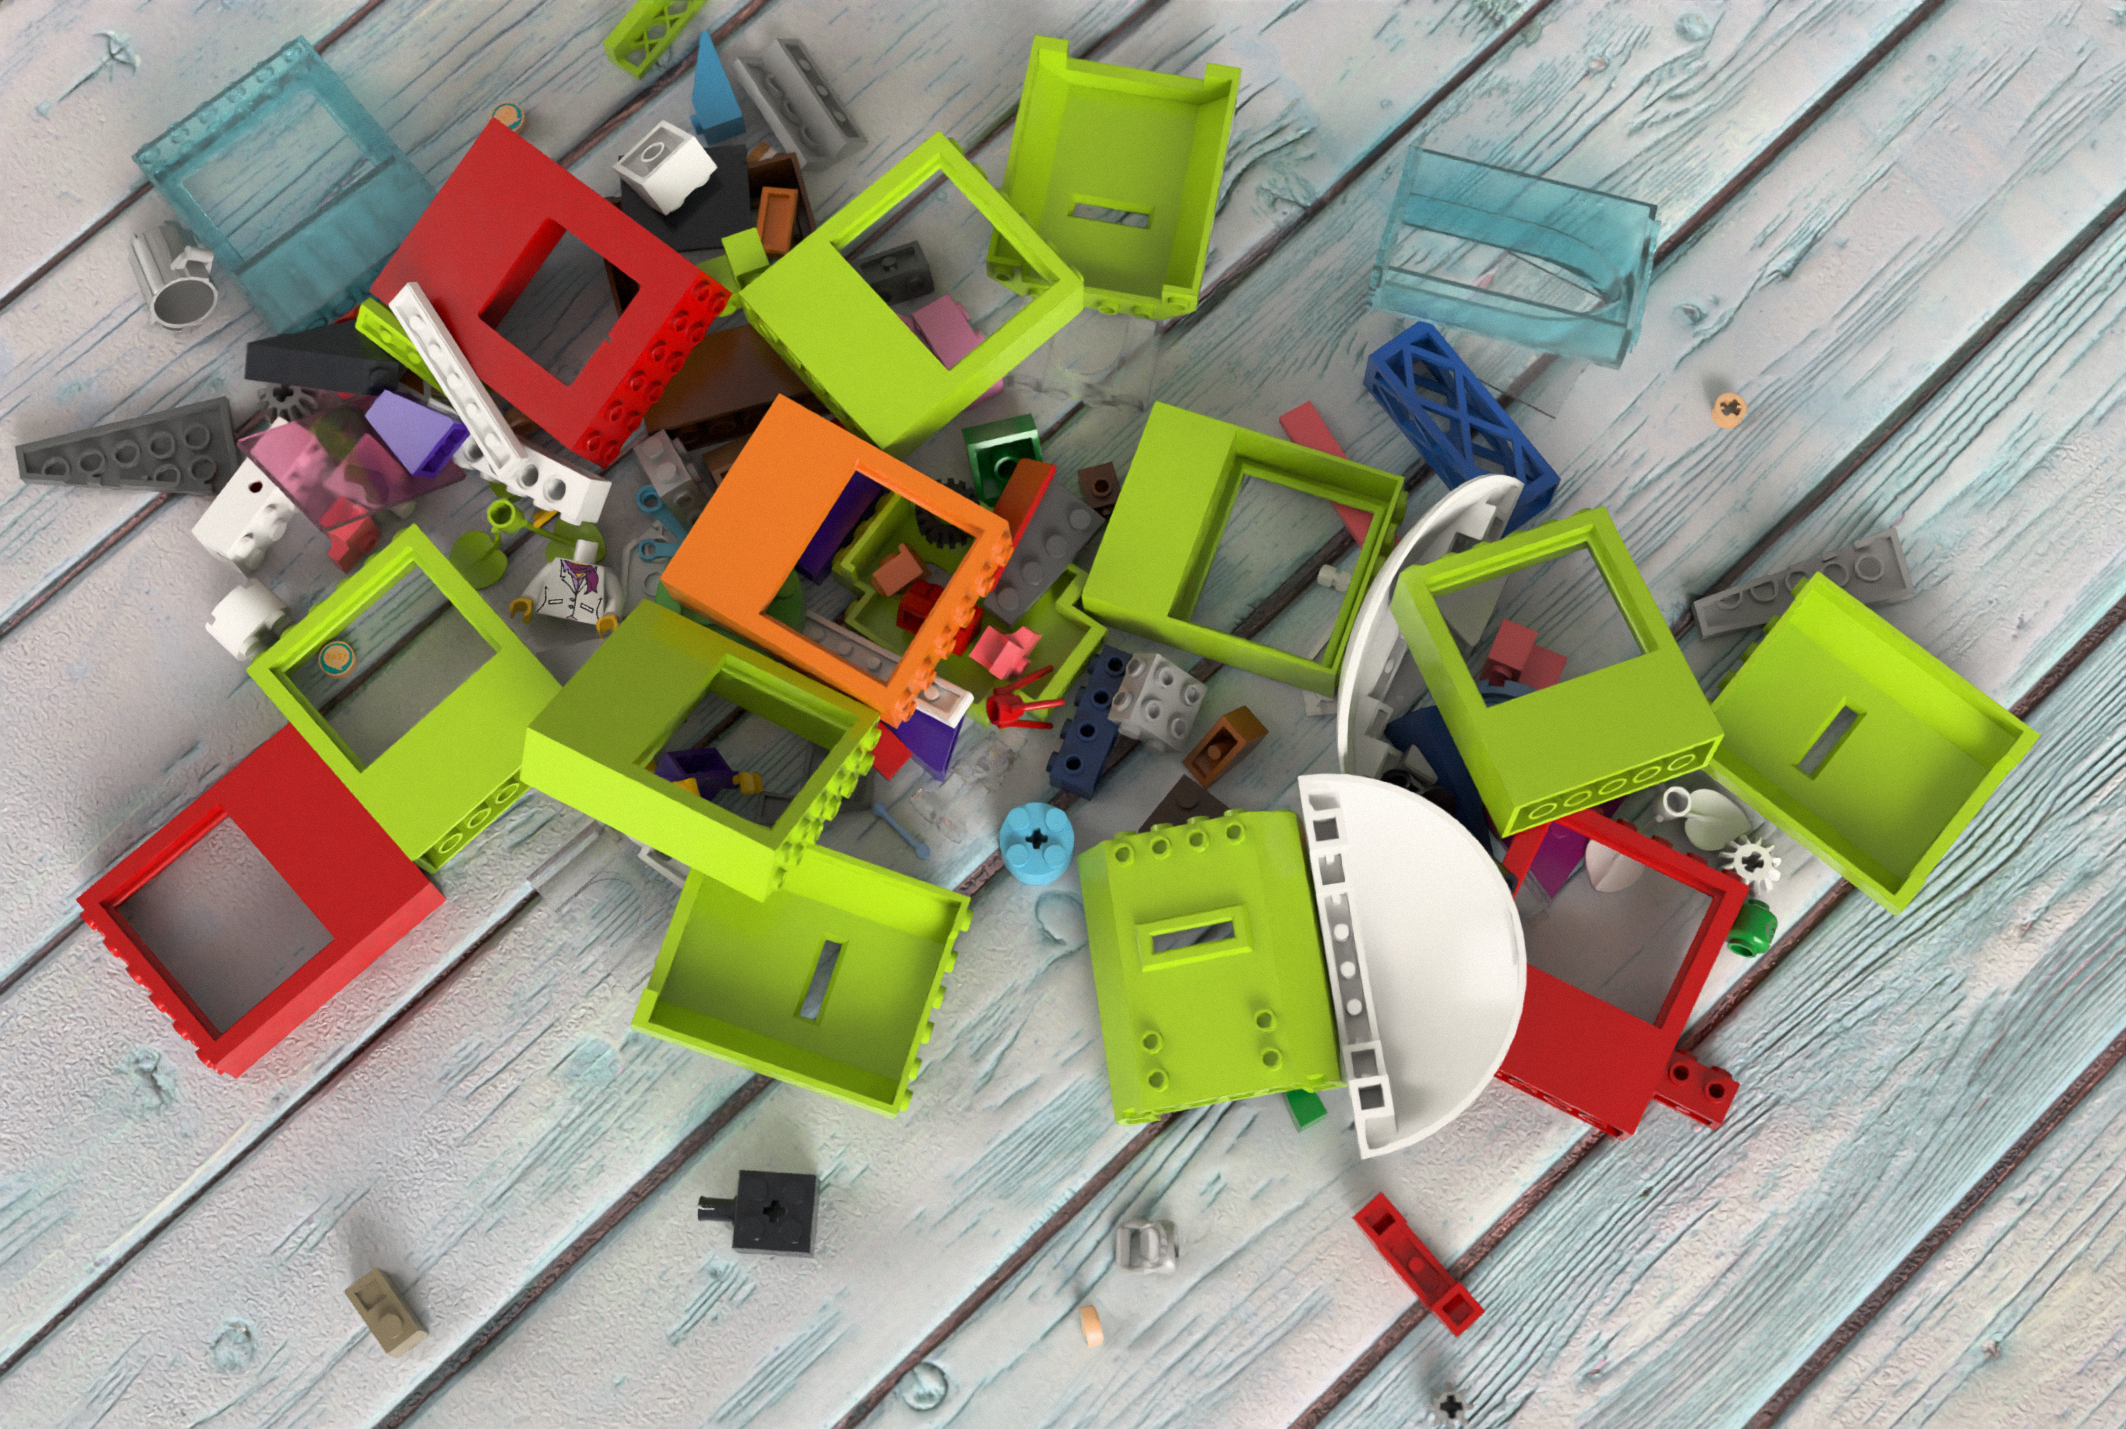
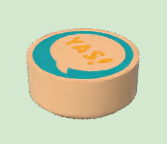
[490,102,526,135]
[318,641,358,679]
[1078,1305,1103,1347]

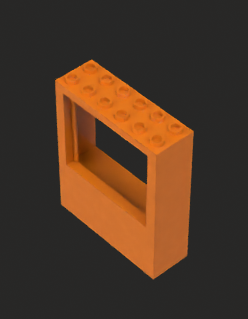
[660,393,1014,729]

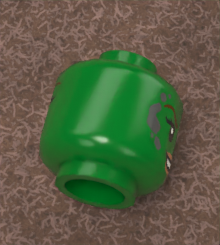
[1725,899,1778,958]

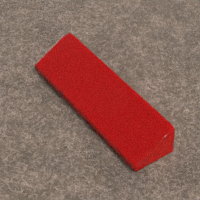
[989,459,1057,592]

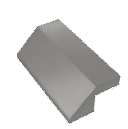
[730,38,869,172]

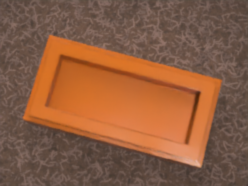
[756,187,799,259]

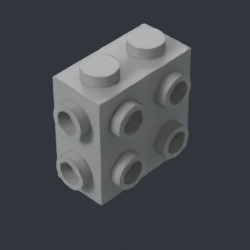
[633,429,714,534]
[1107,653,1208,756]

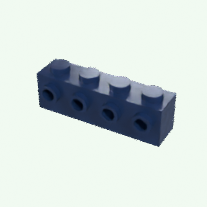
[1046,644,1133,801]

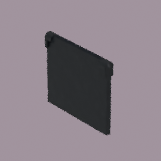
[618,144,753,253]

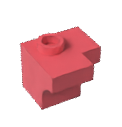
[317,497,382,574]
[969,625,1042,681]

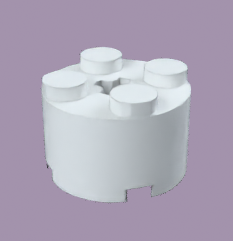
[205,578,294,662]

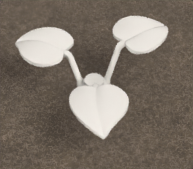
[1584,784,1752,893]

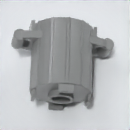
[128,220,219,335]

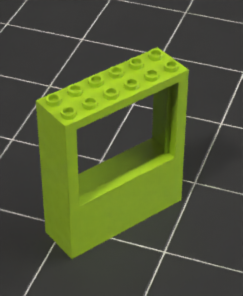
[739,130,1084,461]
[1081,400,1409,699]
[1390,506,1725,838]
[245,523,563,875]
[519,598,882,903]

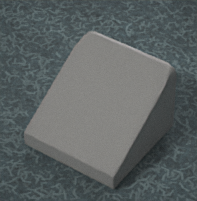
[1396,744,1438,788]

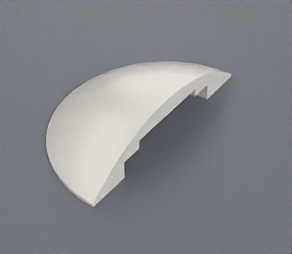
[1336,474,1525,780]
[1297,774,1526,1159]

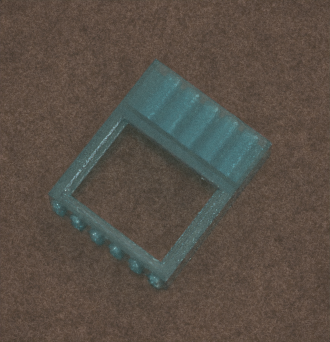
[130,34,438,336]

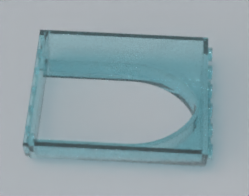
[1365,145,1661,371]

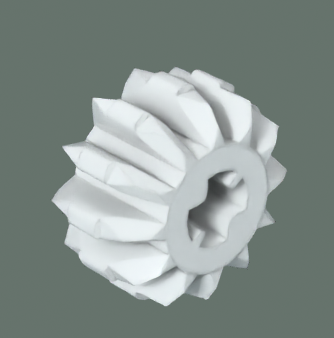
[1717,834,1782,898]

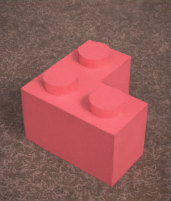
[1479,618,1568,690]

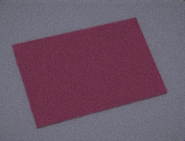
[236,395,467,533]

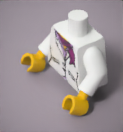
[509,539,626,639]

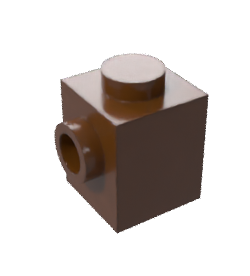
[1078,462,1121,522]

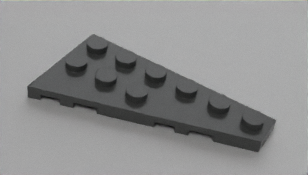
[15,396,241,496]

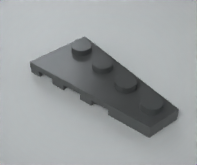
[983,478,1106,630]

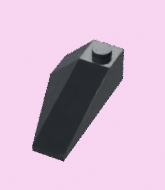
[244,318,400,396]

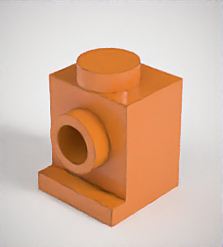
[871,542,932,600]

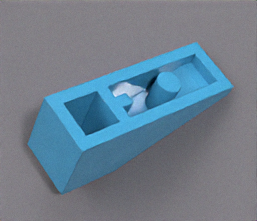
[690,30,747,146]

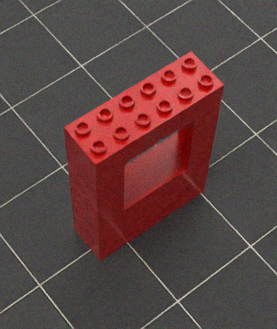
[368,117,733,469]

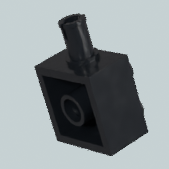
[698,1170,821,1258]

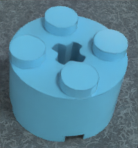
[999,802,1075,886]

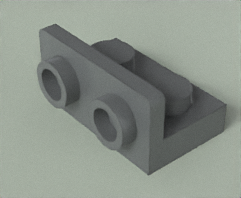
[851,240,935,307]

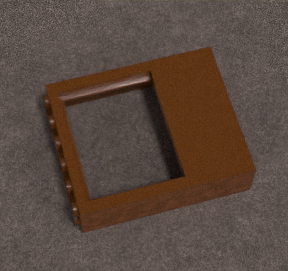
[603,152,832,452]

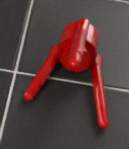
[986,665,1065,730]

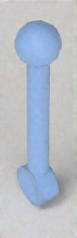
[871,802,930,860]

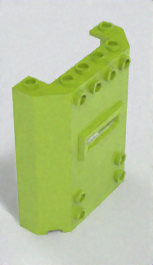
[986,35,1242,321]
[1701,570,2041,917]
[1077,808,1347,1127]
[631,821,974,1119]

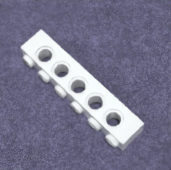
[428,398,612,526]

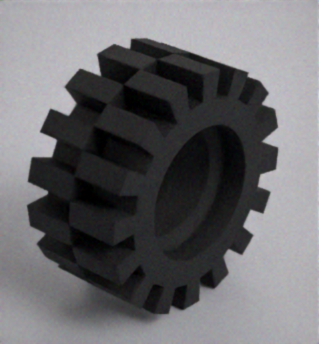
[915,478,980,549]

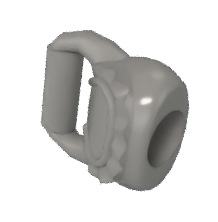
[1115,1218,1179,1276]

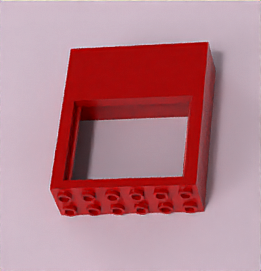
[75,722,447,1079]
[1493,806,1750,1141]

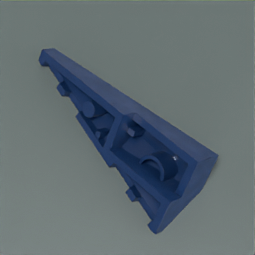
[1383,705,1494,856]

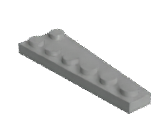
[1691,527,1915,640]

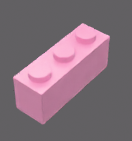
[912,294,1006,412]

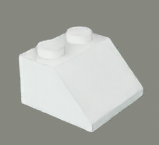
[612,120,718,216]

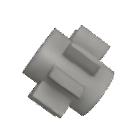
[1424,1382,1475,1429]

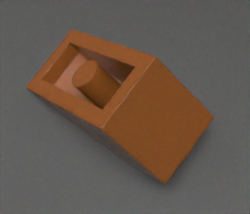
[1182,705,1269,789]

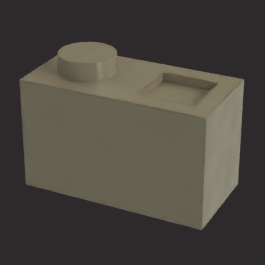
[344,1267,429,1358]

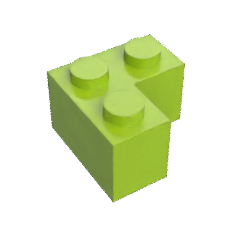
[695,227,770,317]

